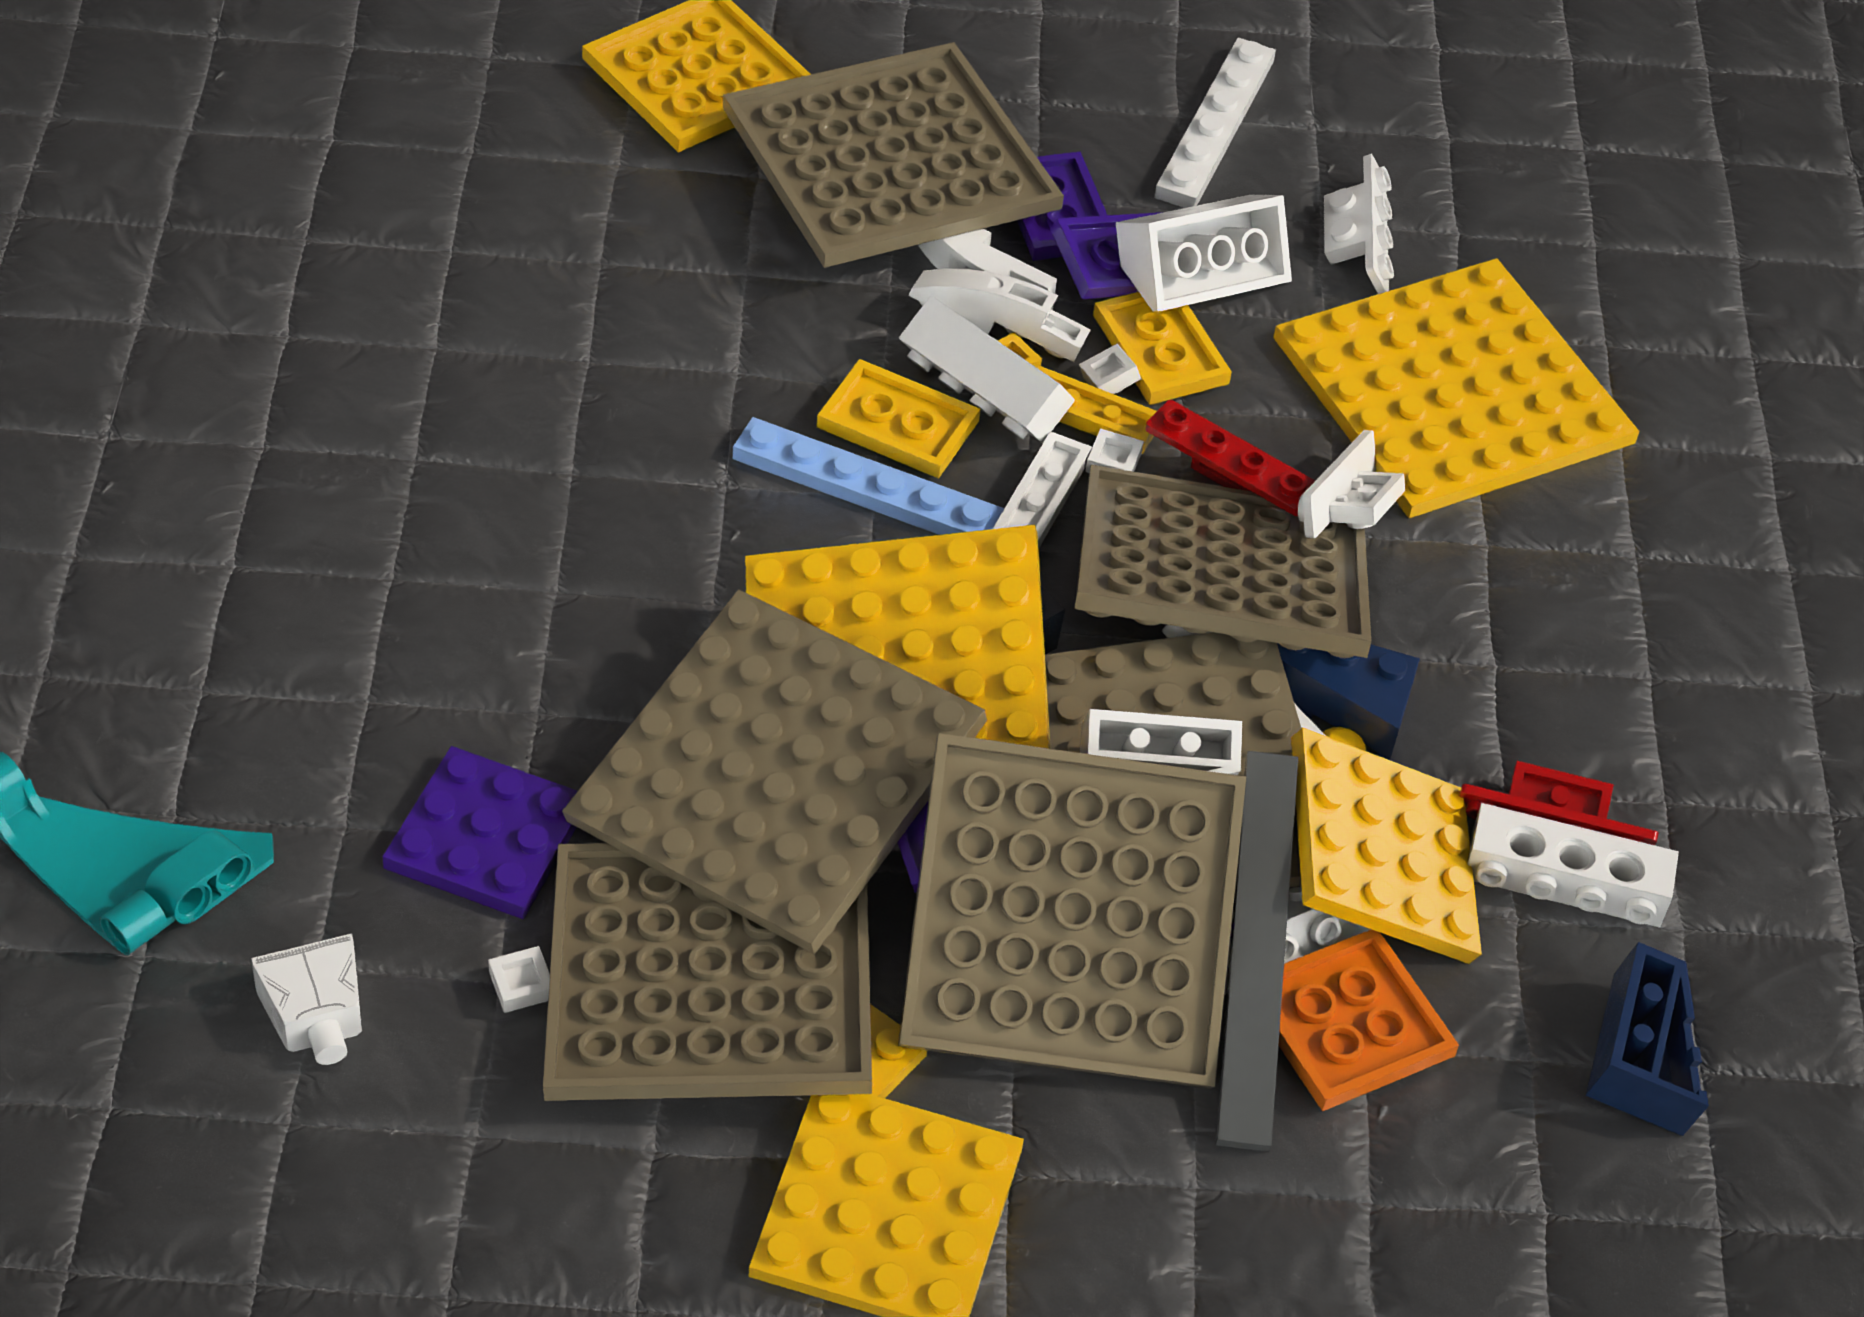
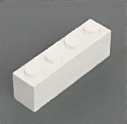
[899,295,1075,443]

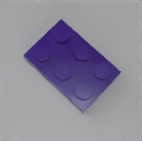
[1017,151,1107,261]
[1050,212,1163,299]

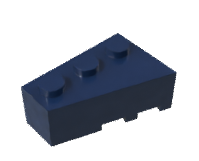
[1277,643,1420,760]
[1585,942,1709,1136]

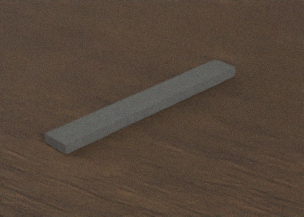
[1216,751,1298,1152]

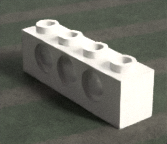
[1467,803,1679,928]

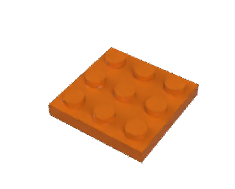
[1278,929,1459,1112]

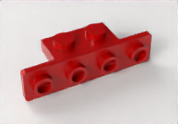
[1145,400,1315,516]
[1459,761,1659,845]

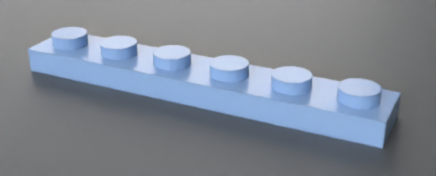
[733,417,1004,535]

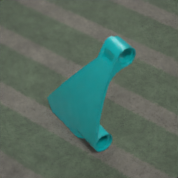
[0,752,274,956]

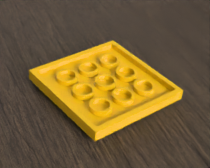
[582,0,811,153]
[1291,727,1482,964]
[749,1094,1024,1317]

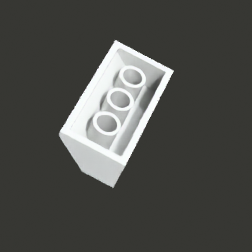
[1116,195,1292,312]

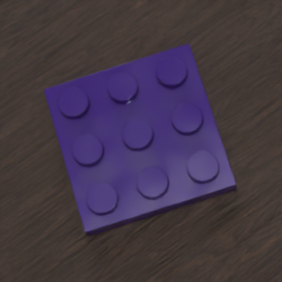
[383,746,578,920]

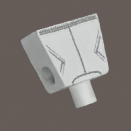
[251,934,362,1065]

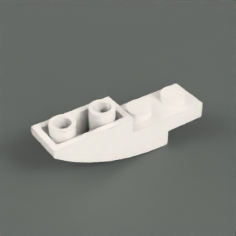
[918,229,1057,310]
[909,268,1091,362]

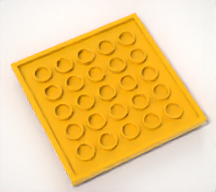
[1273,258,1639,518]
[745,525,1051,749]

